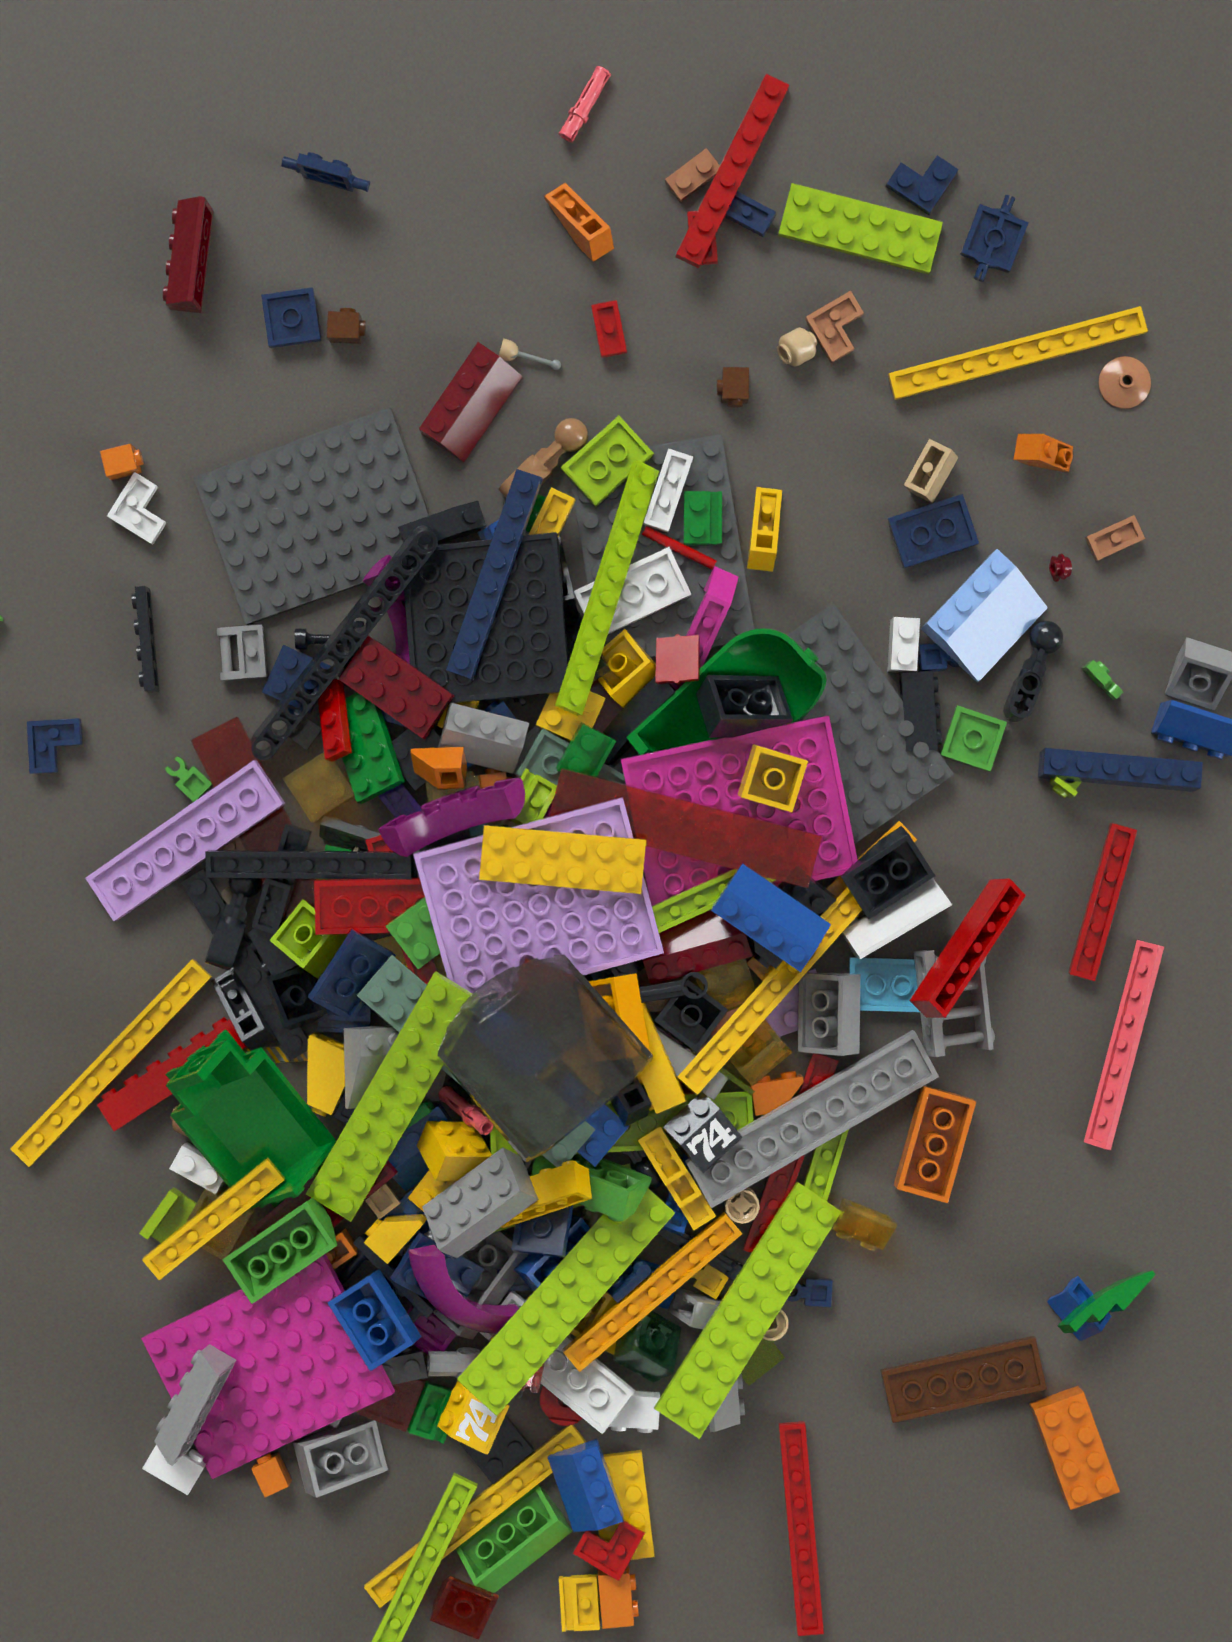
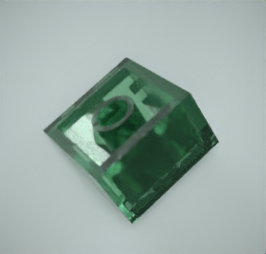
[613,1311,681,1383]

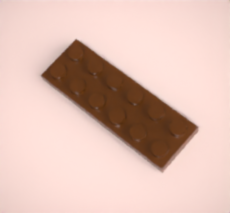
[880,1336,1047,1423]

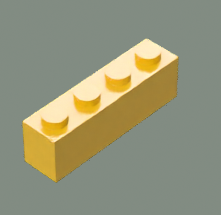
[627,1003,687,1114]
[501,1161,592,1228]

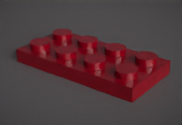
[339,636,455,739]

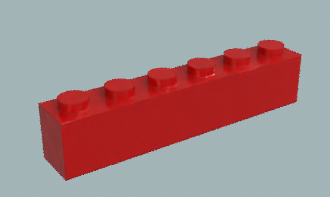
[909,878,1026,1018]
[97,1017,247,1131]

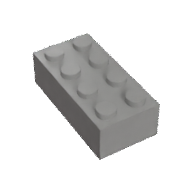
[422,1148,539,1258]

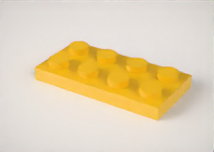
[598,1450,655,1560]

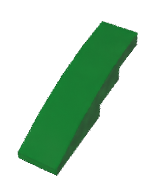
[1057,1270,1156,1333]

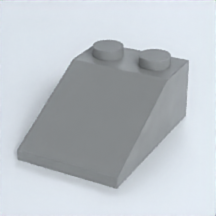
[293,1419,388,1498]

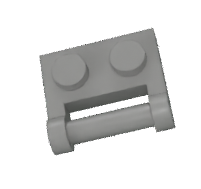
[217,625,268,681]

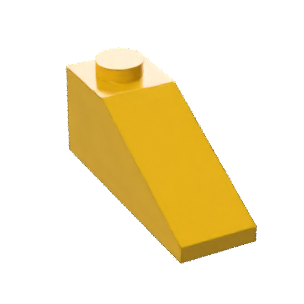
[747,487,782,572]

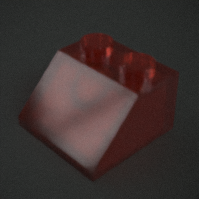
[430,1576,499,1640]

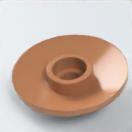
[1098,356,1151,409]

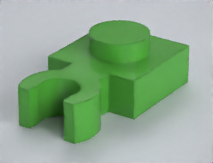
[1082,660,1124,700]
[165,757,213,802]

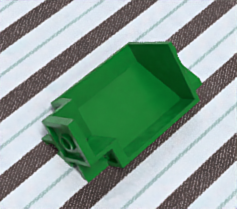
[165,1029,336,1210]

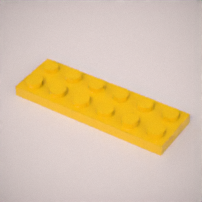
[479,825,646,894]

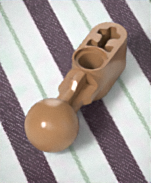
[498,418,588,498]

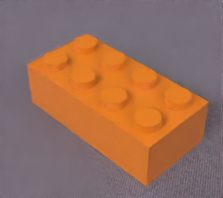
[894,1085,976,1203]
[1029,1386,1120,1510]

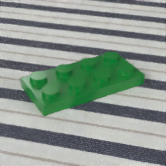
[342,692,405,804]

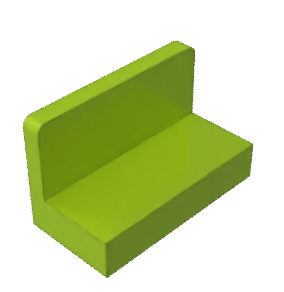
[139,1187,199,1243]

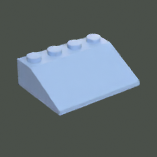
[921,549,1048,683]

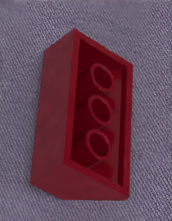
[163,196,213,313]
[419,342,522,462]
[642,910,753,985]

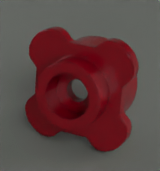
[1049,554,1072,582]

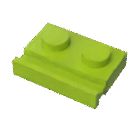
[510,768,559,825]

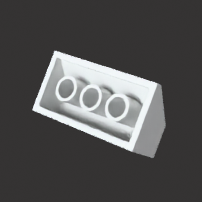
[842,878,952,959]

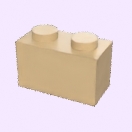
[904,439,958,504]

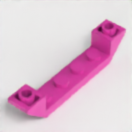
[670,566,739,690]

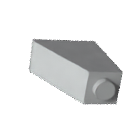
[669,1287,721,1329]

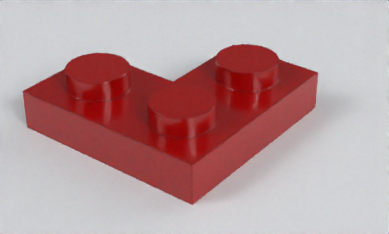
[573,1519,645,1581]

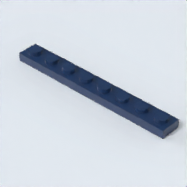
[446,469,543,680]

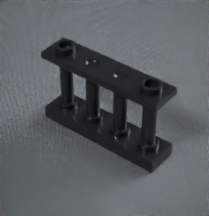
[337,1234,438,1323]

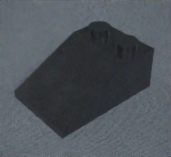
[696,675,793,738]
[841,826,935,919]

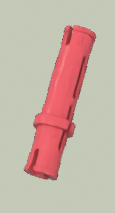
[558,66,611,143]
[438,1086,494,1135]

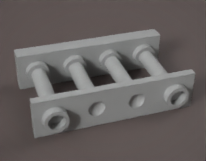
[914,950,995,1057]

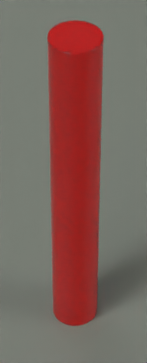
[642,526,717,570]

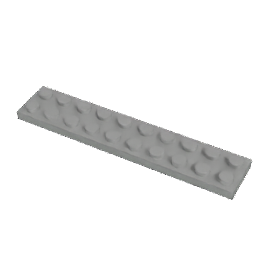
[685,1030,939,1208]

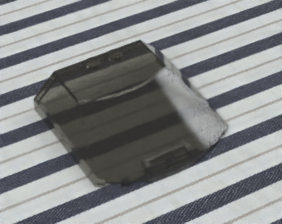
[437,955,653,1163]

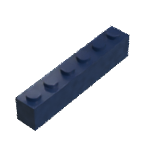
[1038,748,1203,792]

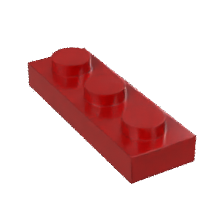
[318,679,352,762]

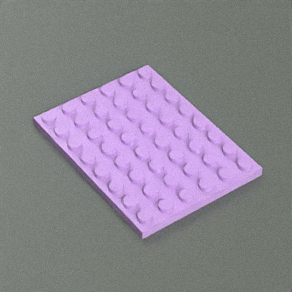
[413,797,664,1004]

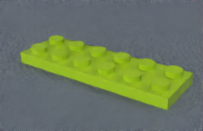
[778,183,943,275]

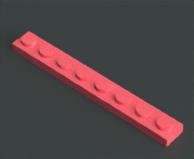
[1084,940,1164,1150]

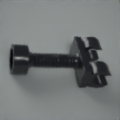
[295,621,364,658]

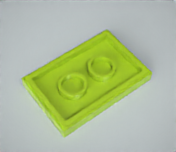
[561,415,654,507]

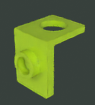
[1048,777,1081,798]

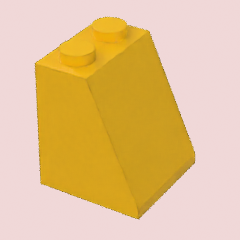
[307,1031,345,1117]

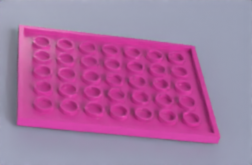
[620,715,858,906]
[141,1254,395,1479]

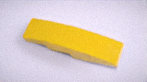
[638,1126,716,1230]

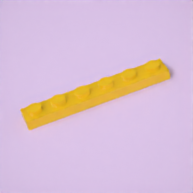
[142,1158,285,1280]

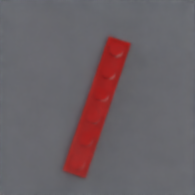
[1068,823,1137,981]

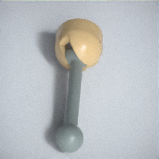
[499,339,561,370]

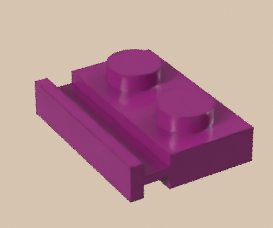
[407,1306,457,1355]

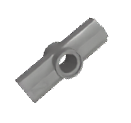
[427,1347,480,1378]

